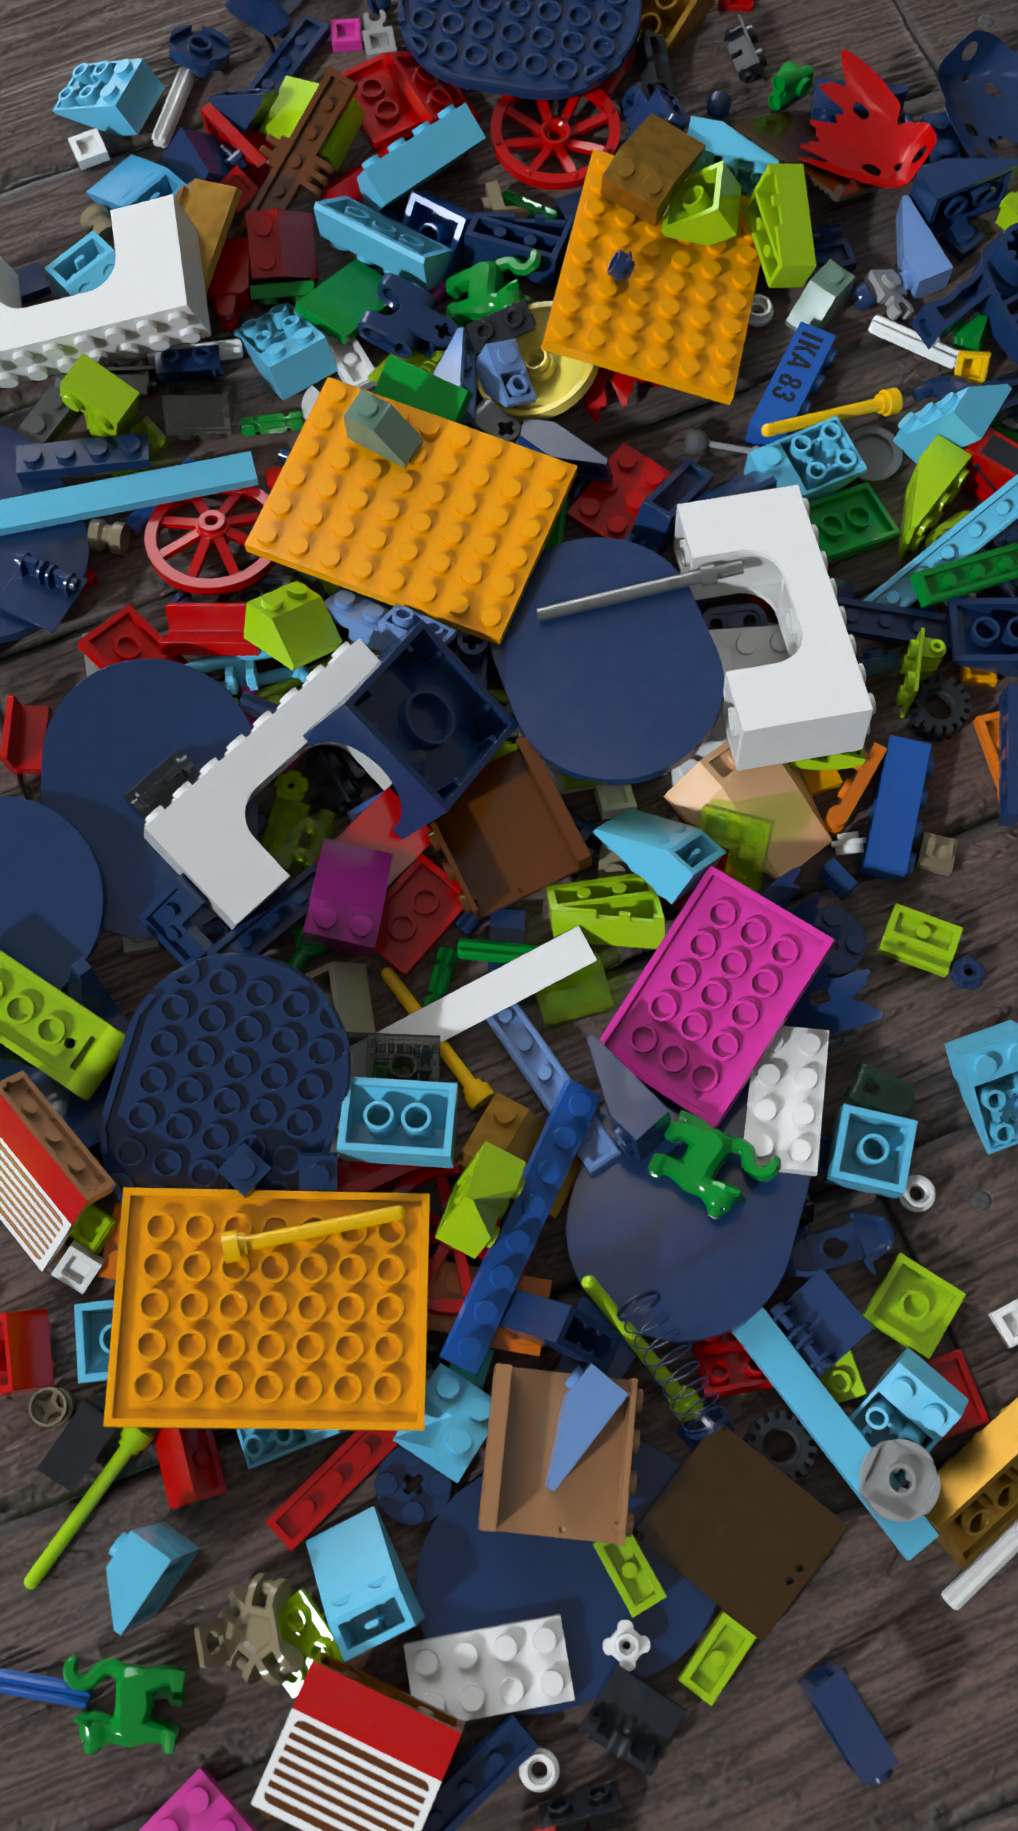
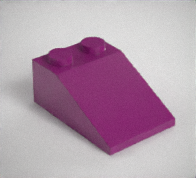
[300,838,393,956]

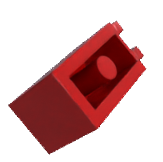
[206,238,254,333]

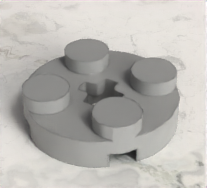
[858,1439,941,1522]

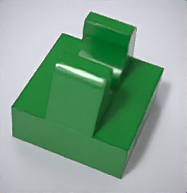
[952,314,988,351]

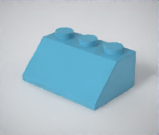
[893,384,1012,464]
[337,1077,458,1168]

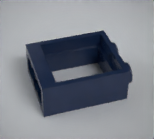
[797,1659,899,1786]

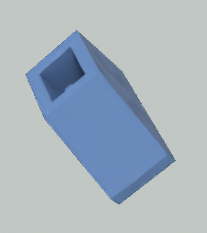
[474,338,537,408]

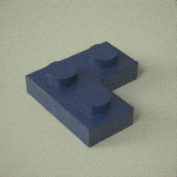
[137,873,213,965]

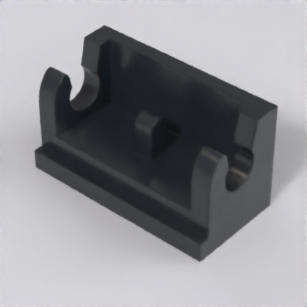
[37,1398,117,1493]

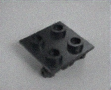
[578,1665,687,1776]

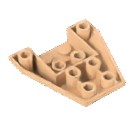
[664,740,832,880]

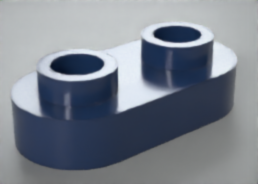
[702,603,768,630]

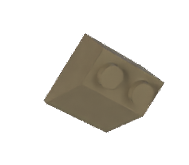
[305,961,376,1043]

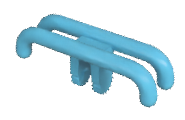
[184,651,311,696]

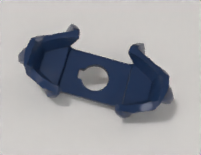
[787,1211,897,1281]

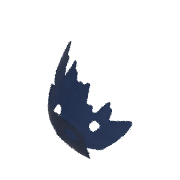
[937,30,1018,158]
[761,867,884,1034]

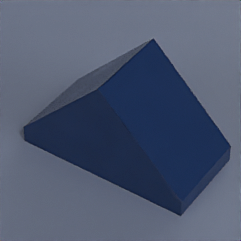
[210,88,279,135]

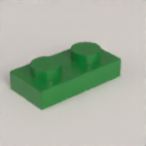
[250,279,316,305]

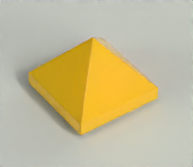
[953,350,991,385]

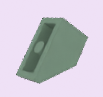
[785,259,855,332]
[344,389,423,468]

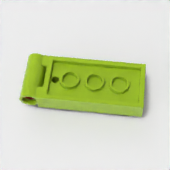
[0,950,126,1101]

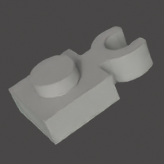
[362,10,397,60]
[864,269,914,321]

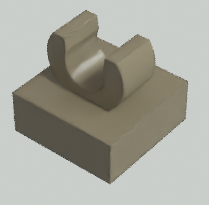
[915,832,959,876]

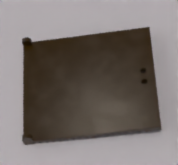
[734,111,883,203]
[632,1419,849,1642]

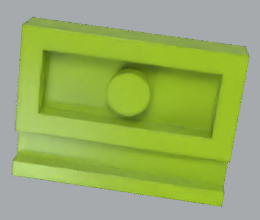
[877,903,963,978]

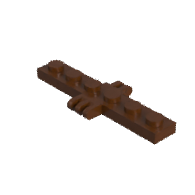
[233,66,359,238]

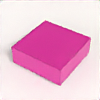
[331,18,363,53]

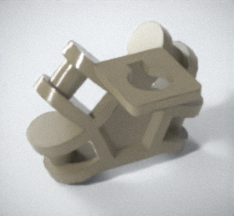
[194,1572,305,1686]

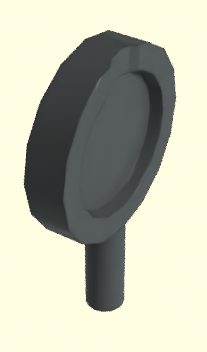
[848,426,903,488]

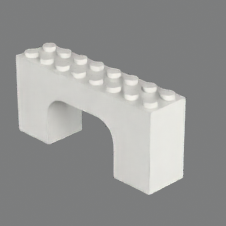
[0,194,211,388]
[673,485,876,771]
[144,638,393,931]

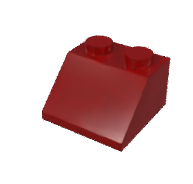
[245,209,319,283]
[0,1309,55,1397]

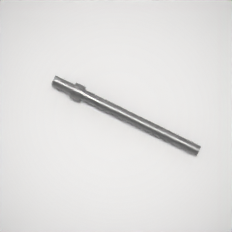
[536,560,744,622]

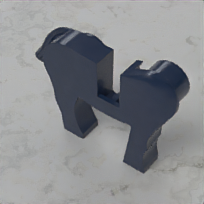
[911,223,1018,425]

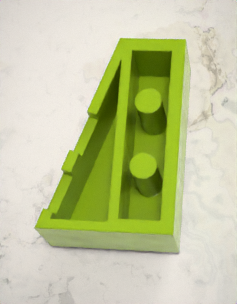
[743,163,816,288]
[546,873,665,949]

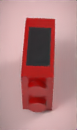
[961,427,1018,502]

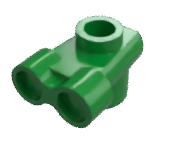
[768,61,814,111]

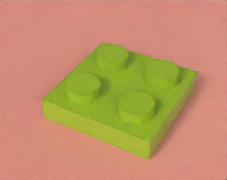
[863,1253,966,1360]

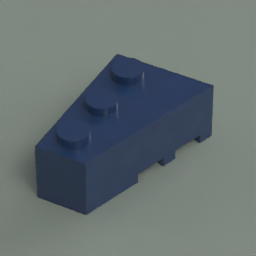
[464,212,575,288]

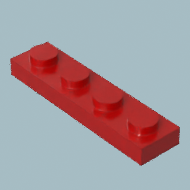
[265,1430,398,1551]

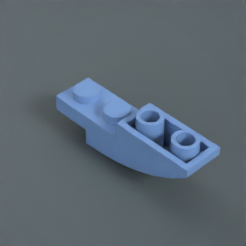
[324,587,457,652]

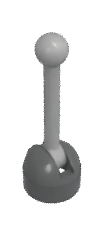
[684,427,761,455]

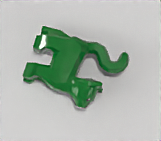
[446,249,541,330]
[647,1110,781,1219]
[63,1655,187,1755]

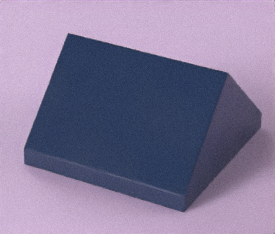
[159,127,230,184]

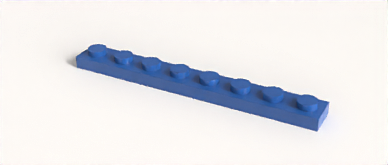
[439,1080,601,1375]

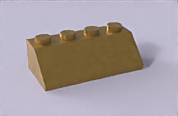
[175,179,242,294]
[924,1397,1018,1570]

